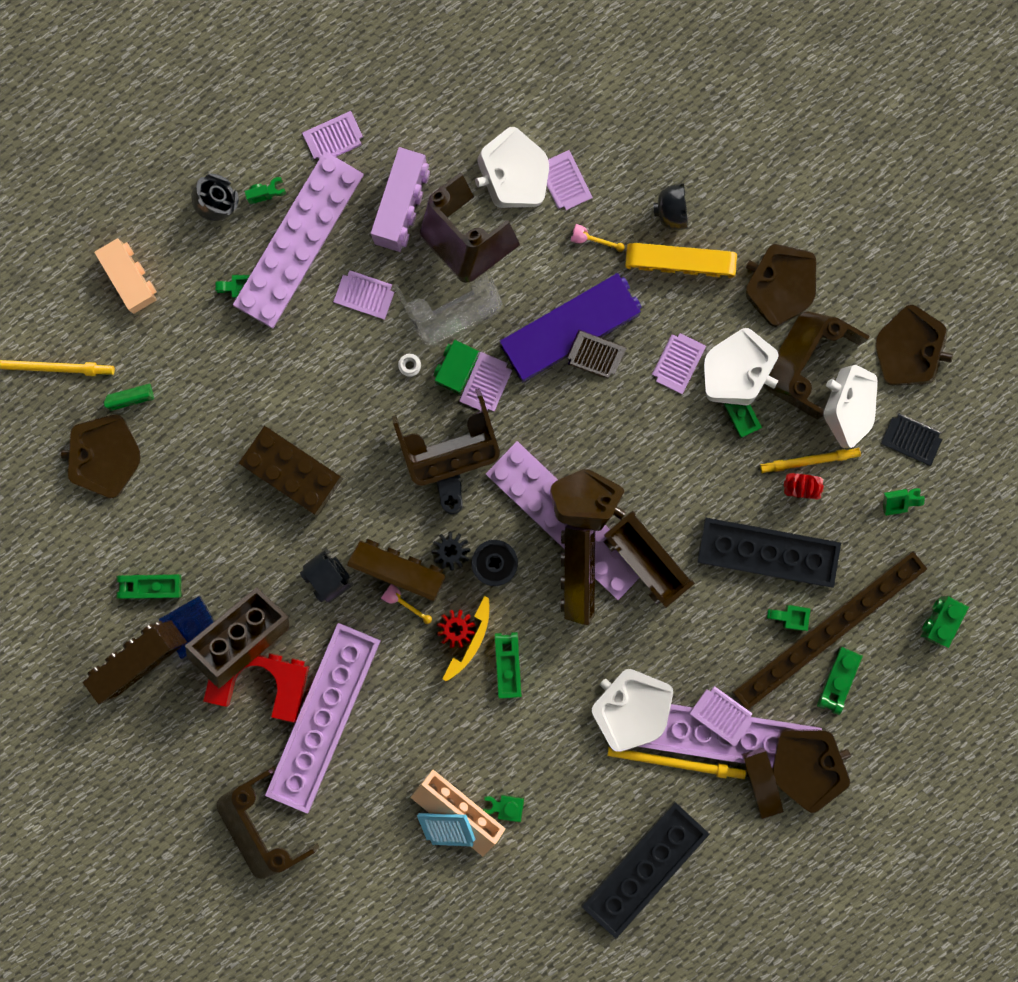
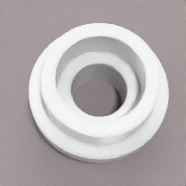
[398,354,421,377]

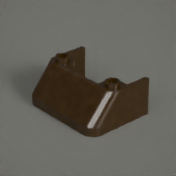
[420,172,520,283]
[763,311,870,420]
[392,389,500,486]
[603,511,695,608]
[216,766,319,879]

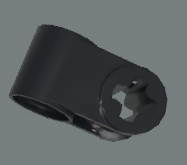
[437,474,463,515]

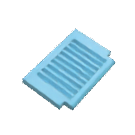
[417,813,476,847]

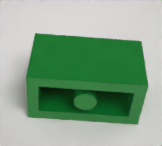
[433,339,480,395]

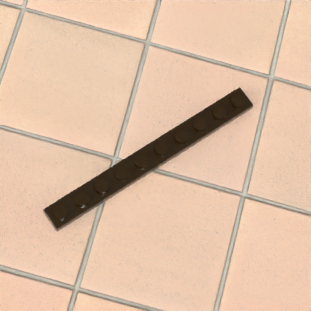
[732,551,927,710]

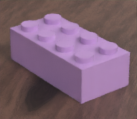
[371,147,430,252]

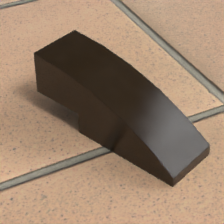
[741,748,784,819]

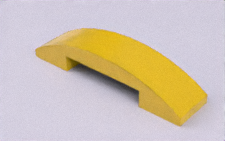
[443,596,490,681]

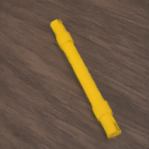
[760,447,861,474]

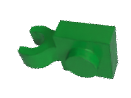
[244,177,286,205]
[215,275,250,299]
[883,488,925,516]
[767,605,811,631]

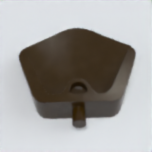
[746,244,816,326]
[876,305,953,386]
[61,414,141,499]
[550,469,626,531]
[773,729,851,813]

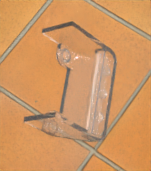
[393,270,502,348]

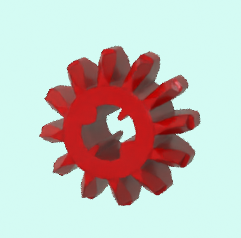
[784,473,824,500]
[437,610,476,648]

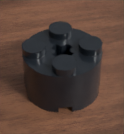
[472,540,518,586]
[300,549,353,603]

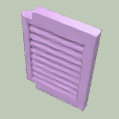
[302,111,363,159]
[547,150,593,210]
[334,271,394,320]
[652,333,706,394]
[459,352,512,411]
[689,686,752,746]

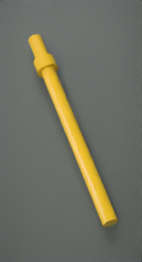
[0,360,115,376]
[607,747,746,779]

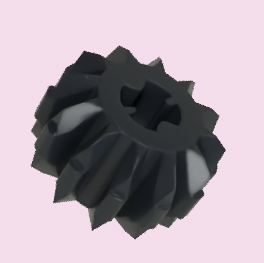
[431,532,471,571]

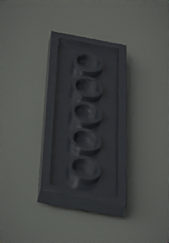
[697,517,841,588]
[581,801,710,939]

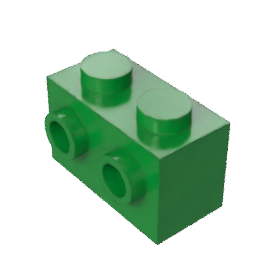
[920,596,969,648]

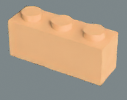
[94,238,157,314]

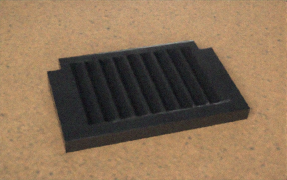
[881,413,943,466]

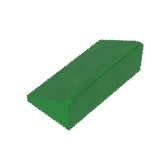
[104,384,154,411]

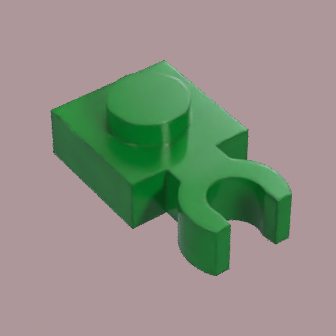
[483,795,524,822]

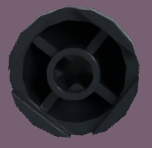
[191,173,239,221]
[653,183,688,230]

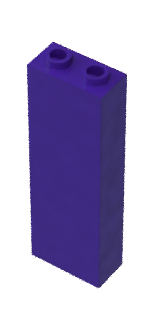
[500,273,642,383]

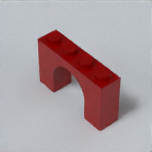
[203,653,310,722]

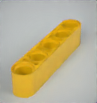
[625,243,737,278]

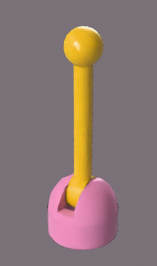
[570,224,625,252]
[381,584,432,624]

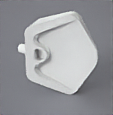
[475,127,549,208]
[704,328,779,405]
[824,365,877,448]
[592,669,673,752]

